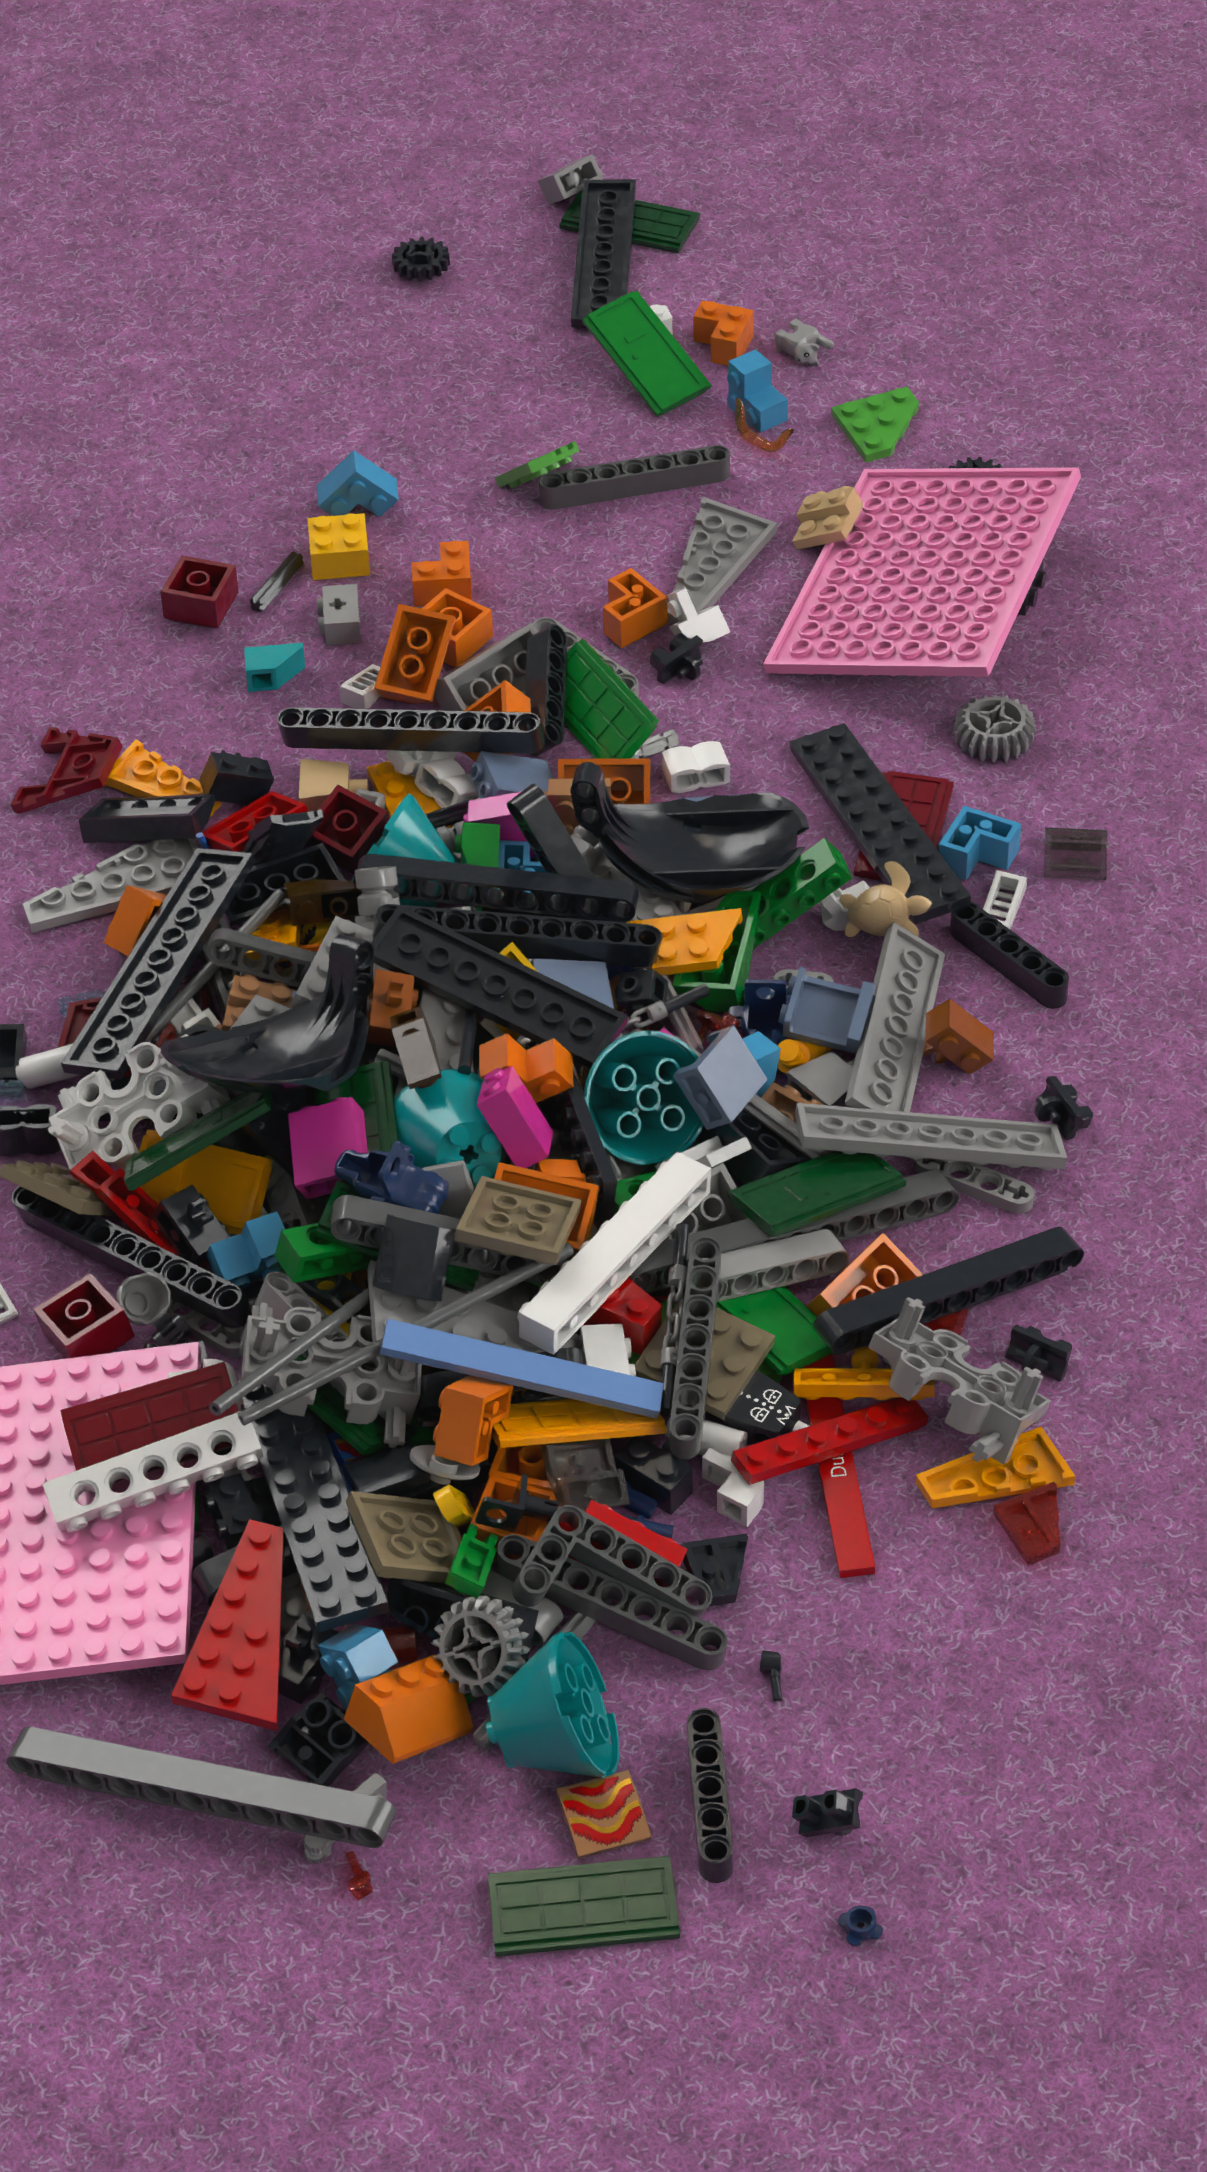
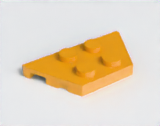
[626,908,743,975]

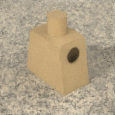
[299,759,368,812]

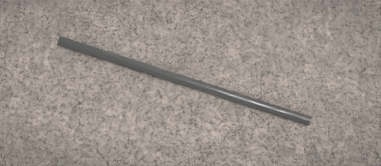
[95,889,286,1099]
[238,1242,574,1426]
[209,1287,370,1416]

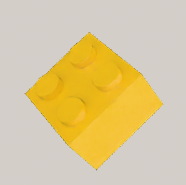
[307,513,370,580]

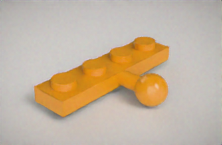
[793,1346,935,1400]

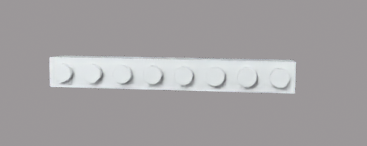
[517,1152,711,1355]

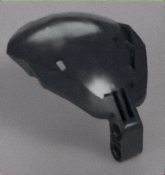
[570,762,809,904]
[160,934,374,1094]

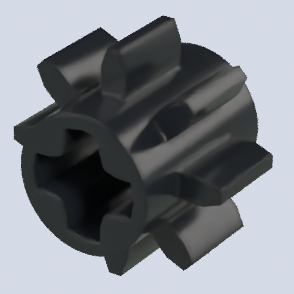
[151,1313,194,1347]

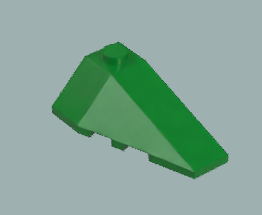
[454,822,500,911]
[672,890,761,1013]

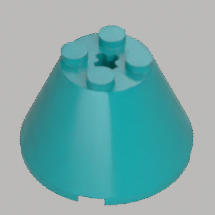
[351,793,459,908]
[584,1031,704,1165]
[394,1069,508,1193]
[486,1631,620,1778]

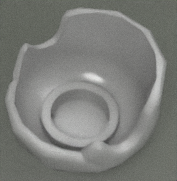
[116,1272,171,1326]

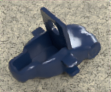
[728,979,791,1046]
[334,1140,449,1214]

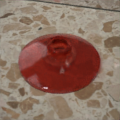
[696,1011,744,1039]

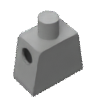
[787,1053,855,1107]

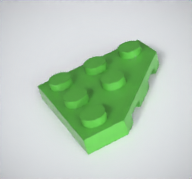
[831,387,919,462]
[494,441,580,489]

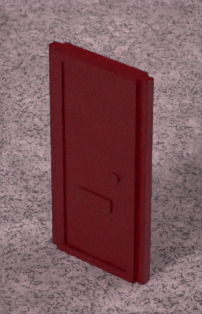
[854,771,954,881]
[60,1361,239,1482]

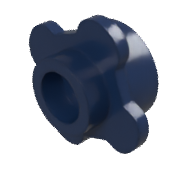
[838,1905,883,1946]

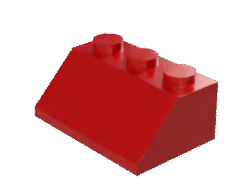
[202,791,308,852]

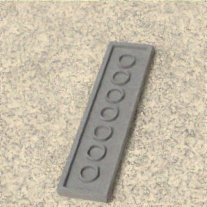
[844,922,945,1112]
[795,1103,1067,1171]

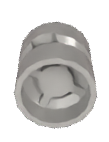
[355,866,400,916]

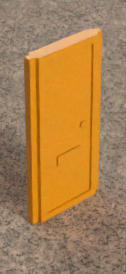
[139,1129,272,1235]
[491,1399,667,1448]

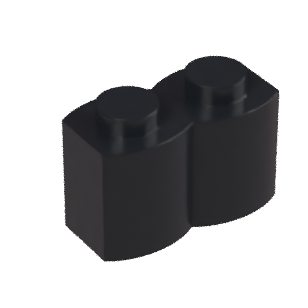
[0,1104,60,1156]

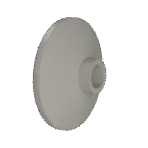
[410,1445,480,1485]

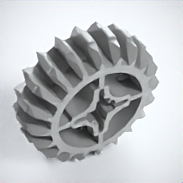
[954,694,1036,763]
[431,1596,530,1697]

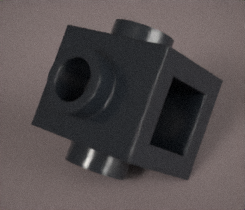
[615,968,668,1017]

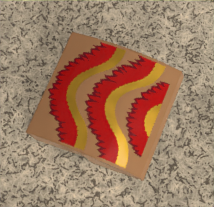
[556,1770,651,1859]

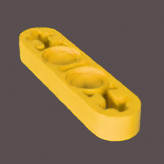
[433,1485,475,1531]

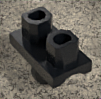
[650,633,703,684]
[1034,1076,1093,1140]
[1005,1325,1072,1382]
[792,1788,863,1837]

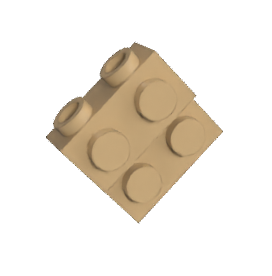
[792,486,864,549]

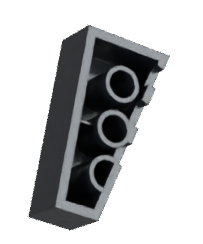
[386,1578,539,1670]

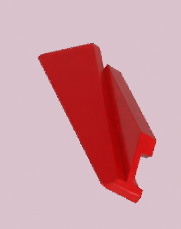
[69,1150,209,1269]

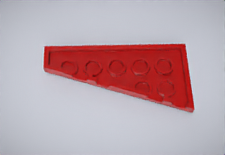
[171,1519,284,1731]

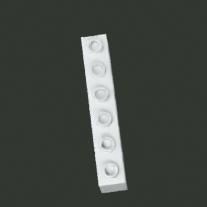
[42,1411,264,1532]

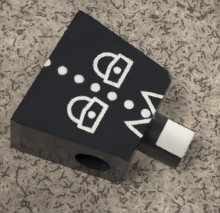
[724,1371,810,1446]

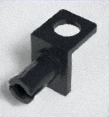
[475,1474,559,1533]

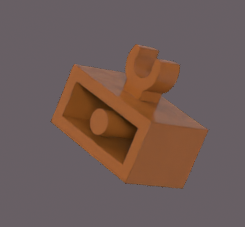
[366,969,418,1048]
[924,998,994,1074]

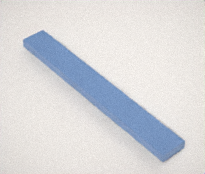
[380,1319,664,1419]

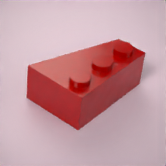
[583,1277,662,1355]
[568,1500,688,1587]

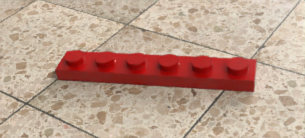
[731,1397,929,1485]

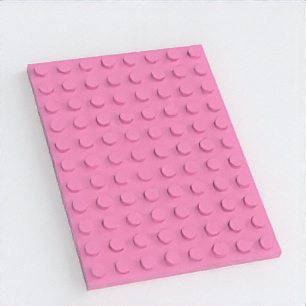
[763,467,1081,677]
[0,1342,202,1685]

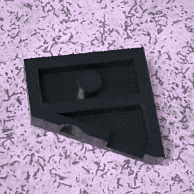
[681,1533,748,1606]

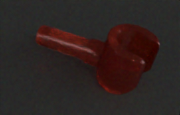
[346,1851,373,1901]

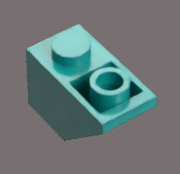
[244,643,306,692]

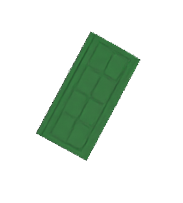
[582,291,712,417]
[564,638,659,759]
[717,1286,833,1376]

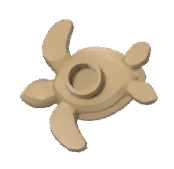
[840,861,932,937]

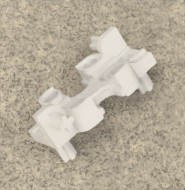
[48,1034,231,1171]

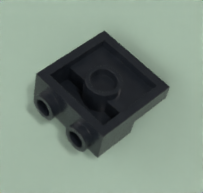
[202,1473,281,1550]

